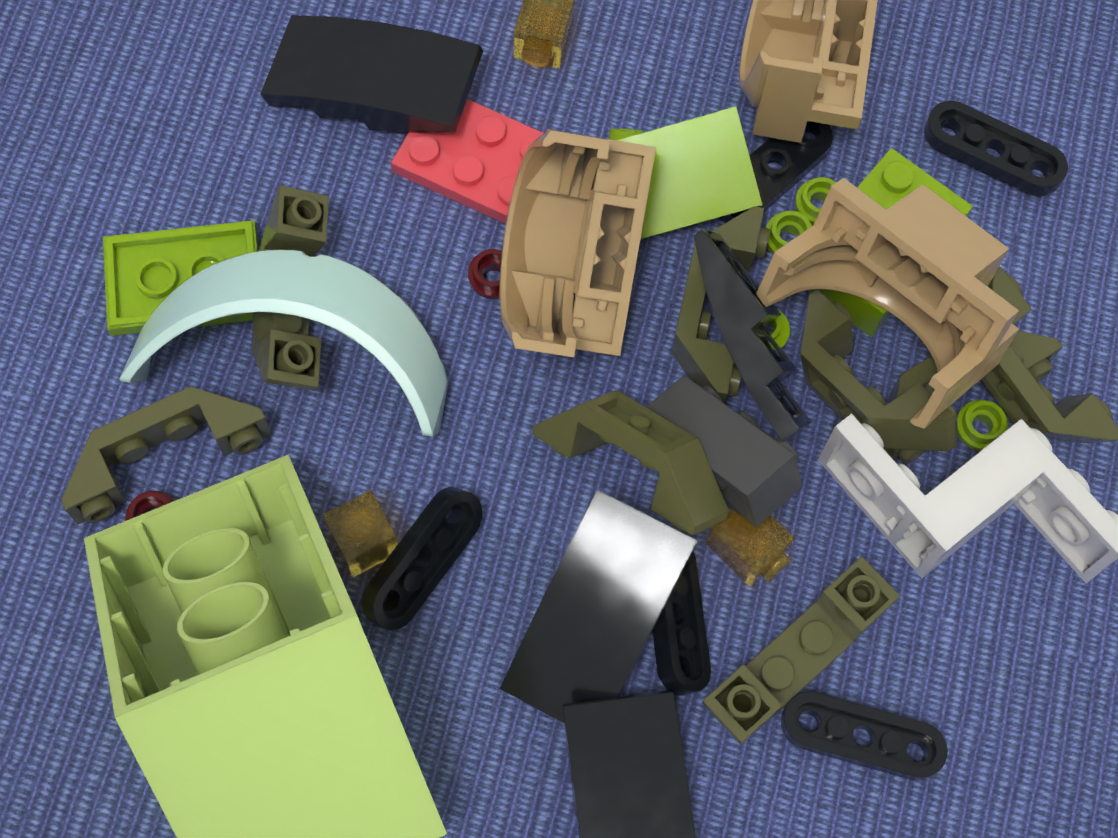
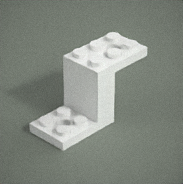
[818,413,1118,584]

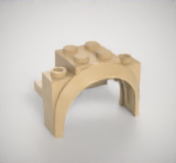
[739,0,878,143]
[499,129,656,357]
[756,178,1019,429]

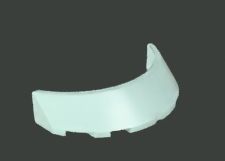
[120,250,448,437]

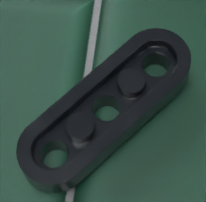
[924,101,1068,196]
[719,121,833,223]
[362,487,482,630]
[652,551,711,696]
[781,691,948,781]

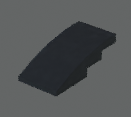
[260,15,483,132]
[694,229,811,442]
[500,490,697,723]
[562,690,696,838]

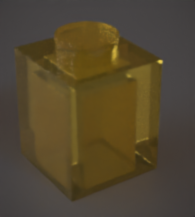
[514,0,575,68]
[323,490,398,577]
[705,510,795,588]

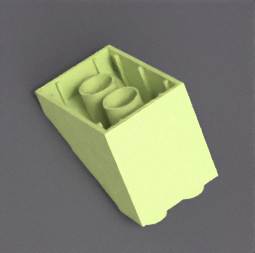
[84,455,447,838]

